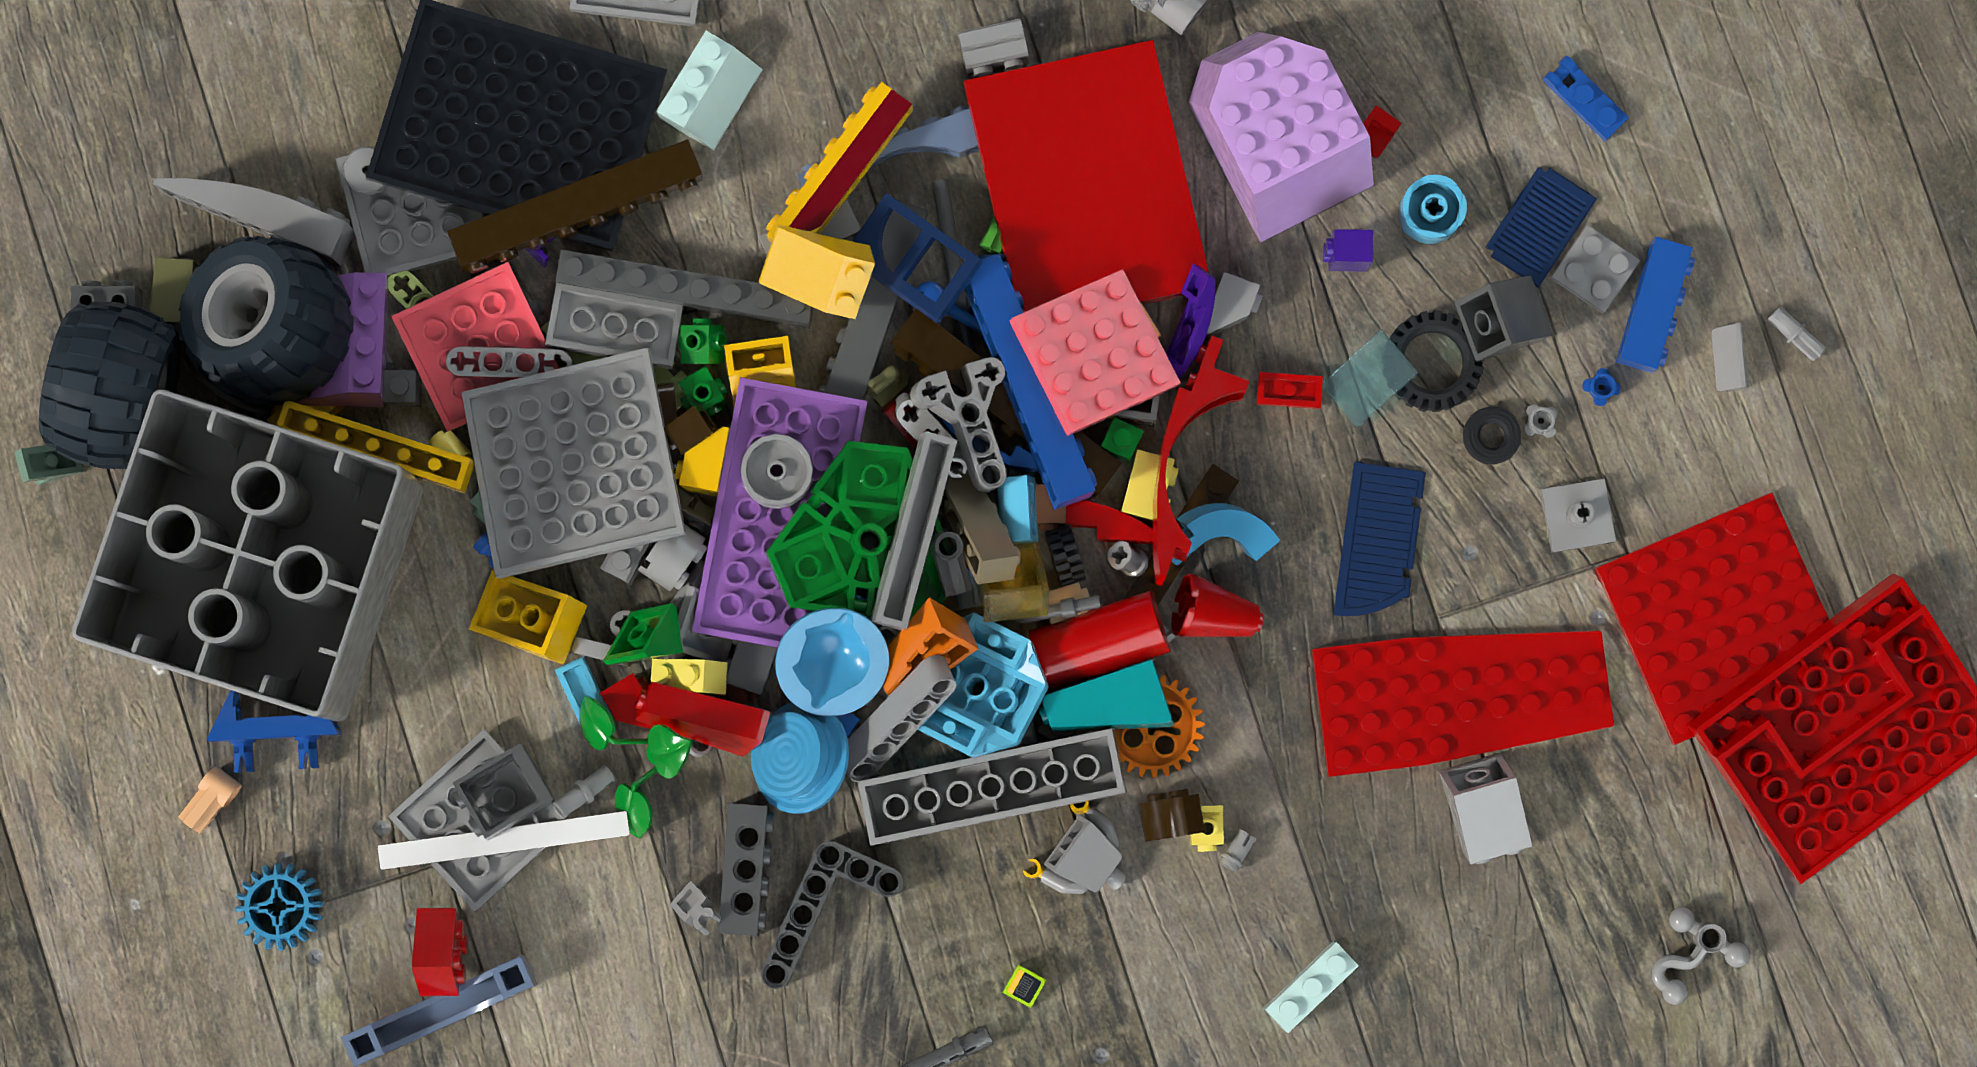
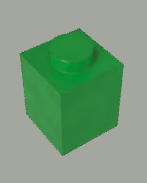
[1101,417,1144,464]

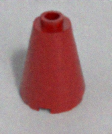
[1171,574,1264,637]

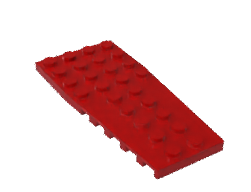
[1311,631,1614,777]

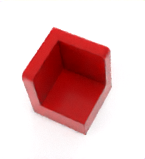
[1363,105,1402,159]

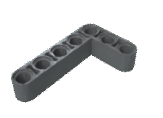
[761,841,904,989]

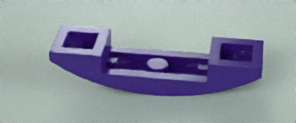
[1164,264,1215,393]

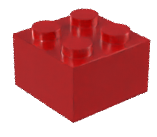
[412,908,468,996]

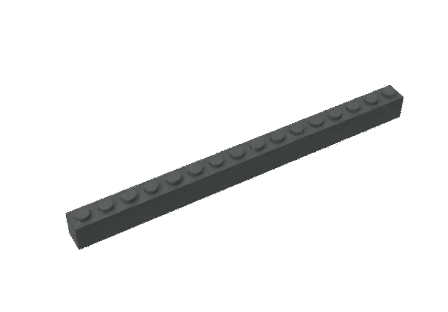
[725,199,928,696]

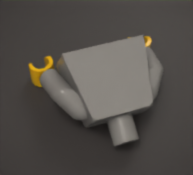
[1023,801,1126,894]

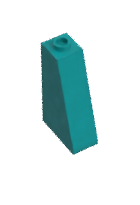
[1038,660,1174,732]

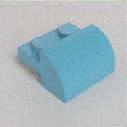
[997,475,1038,546]

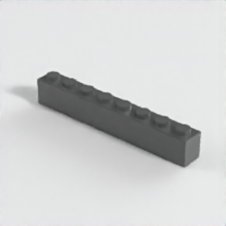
[555,250,814,329]

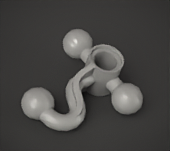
[1652,907,1750,1005]

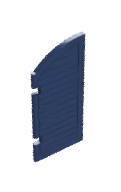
[1333,462,1426,617]

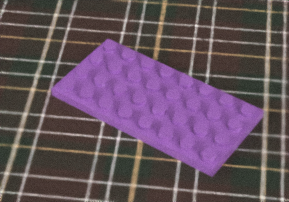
[692,377,867,648]

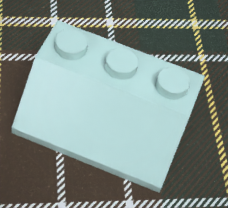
[656,31,763,151]

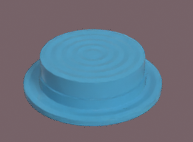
[775,607,889,716]
[751,702,849,814]

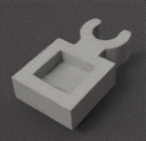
[669,881,721,935]

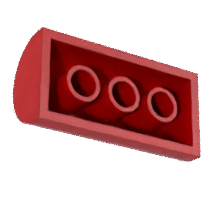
[1029,590,1171,692]

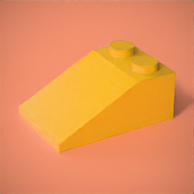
[759,224,875,319]
[469,570,588,665]

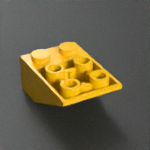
[724,336,797,407]

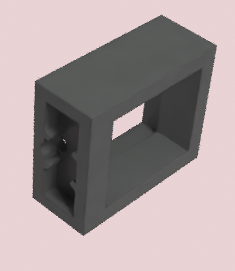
[452,743,556,840]

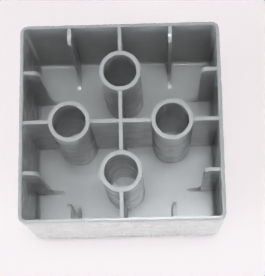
[72,389,424,722]

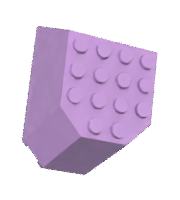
[1188,32,1374,243]

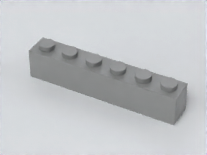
[870,431,958,631]

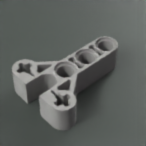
[910,357,1007,492]

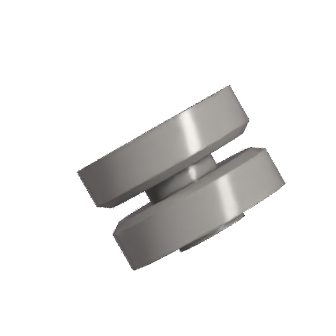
[741,434,813,509]

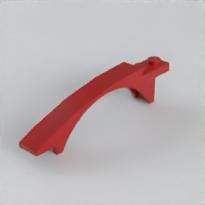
[1153,335,1250,586]

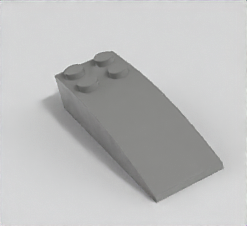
[153,178,355,266]

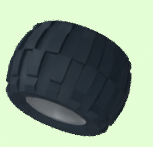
[177,236,354,406]
[39,302,181,469]

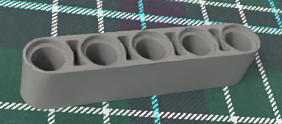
[847,655,957,782]

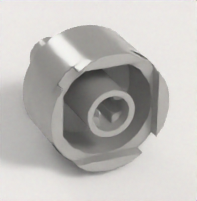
[638,525,708,592]

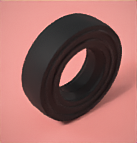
[1463,406,1521,465]

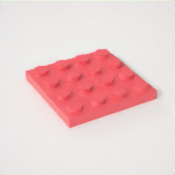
[391,261,560,432]
[1009,269,1181,436]

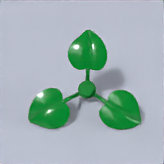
[580,696,693,839]

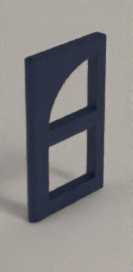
[852,193,984,324]

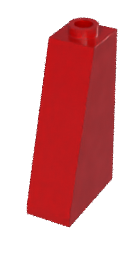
[634,682,770,757]

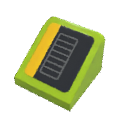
[1002,964,1046,1008]

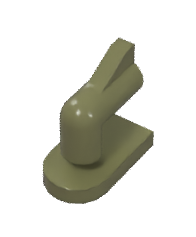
[867,366,909,409]

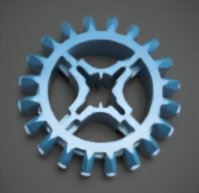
[235,863,324,951]

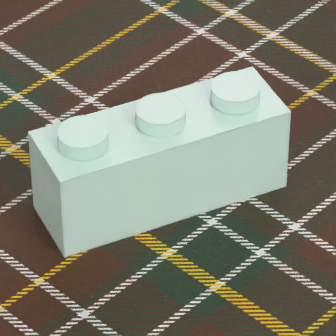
[1263,941,1359,1033]

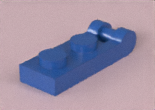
[1543,56,1629,142]

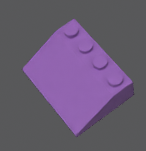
[292,272,389,407]

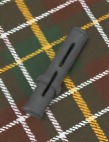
[899,1025,994,1067]

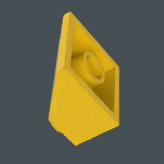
[675,427,730,497]

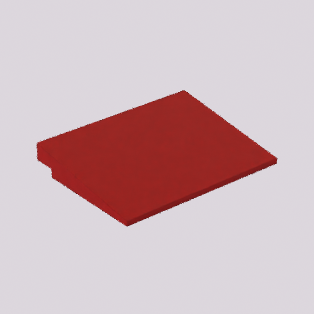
[963,40,1209,313]
[1686,573,1977,884]

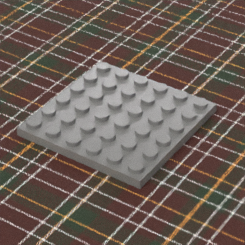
[461,347,686,579]

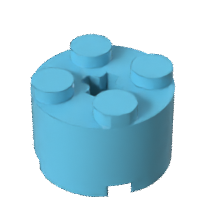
[1399,175,1467,244]

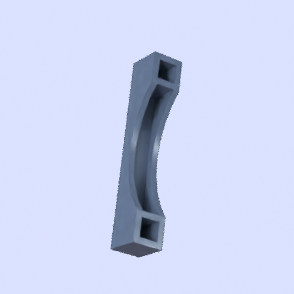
[797,105,979,188]
[341,955,538,1067]

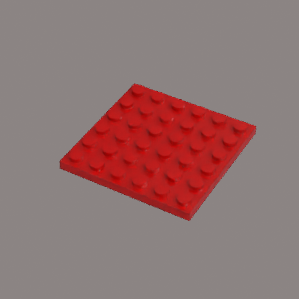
[1595,492,1829,745]

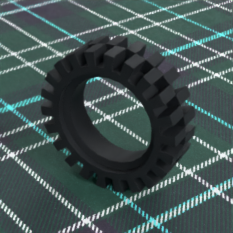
[1382,310,1485,412]

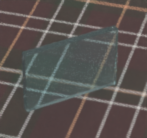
[1322,330,1418,428]

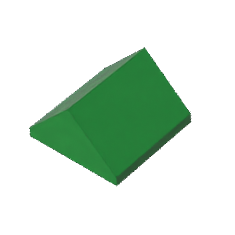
[603,603,683,665]

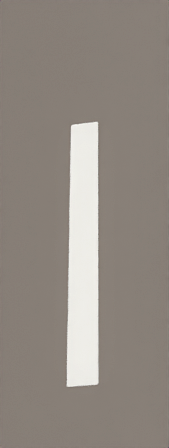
[378,811,629,870]

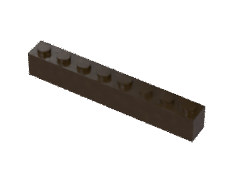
[447,139,703,274]
[890,309,1122,497]

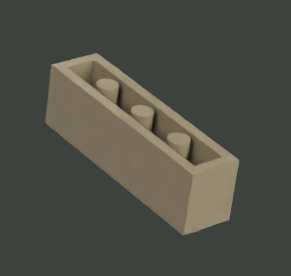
[939,470,1021,584]

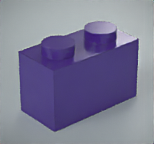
[1323,229,1373,272]

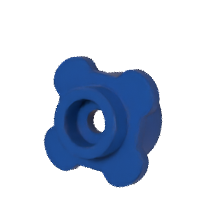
[1582,368,1621,406]

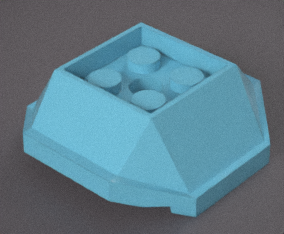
[918,613,1049,758]

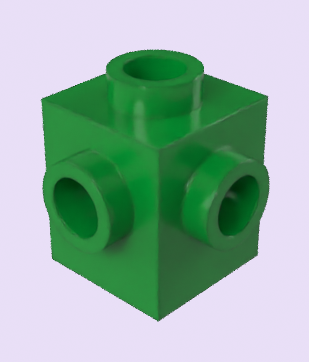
[678,319,727,364]
[678,366,728,419]

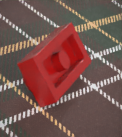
[1256,372,1323,409]

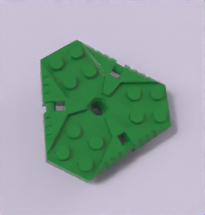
[765,441,951,621]

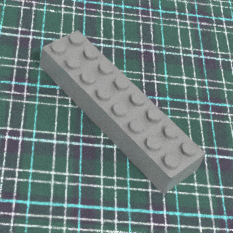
[858,728,1127,846]

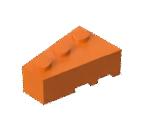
[883,598,979,695]

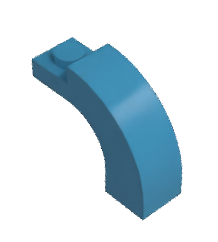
[1172,503,1280,566]

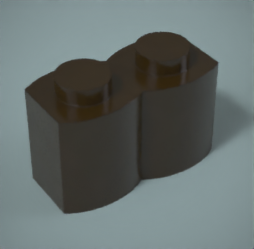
[1139,789,1205,842]

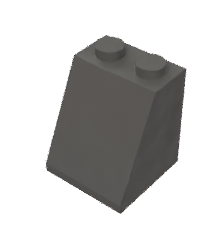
[1454,275,1553,362]

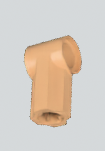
[178,766,242,834]

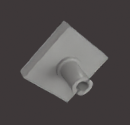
[1540,479,1616,553]

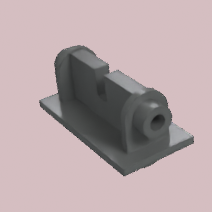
[677,487,715,541]

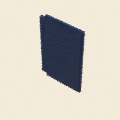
[1486,167,1597,288]

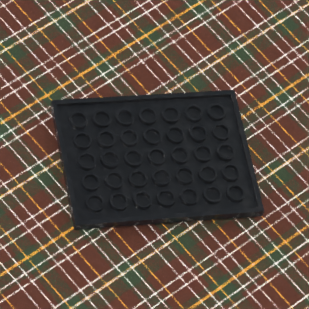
[366,0,667,252]

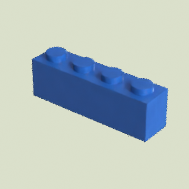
[1615,237,1695,373]

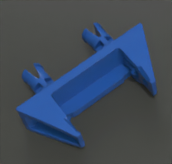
[207,690,342,773]

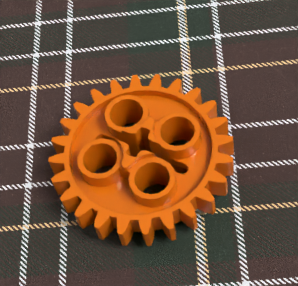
[1114,675,1205,779]

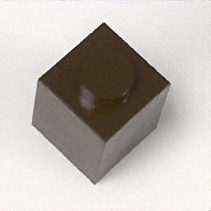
[664,405,718,455]

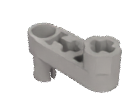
[895,393,967,478]

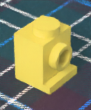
[1190,805,1224,852]

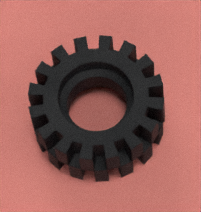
[1045,525,1086,587]

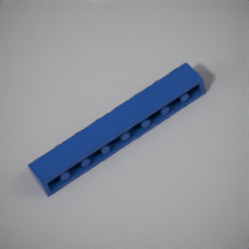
[965,254,1097,510]

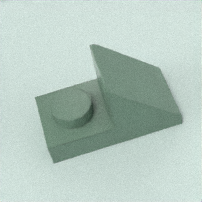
[14,445,84,485]

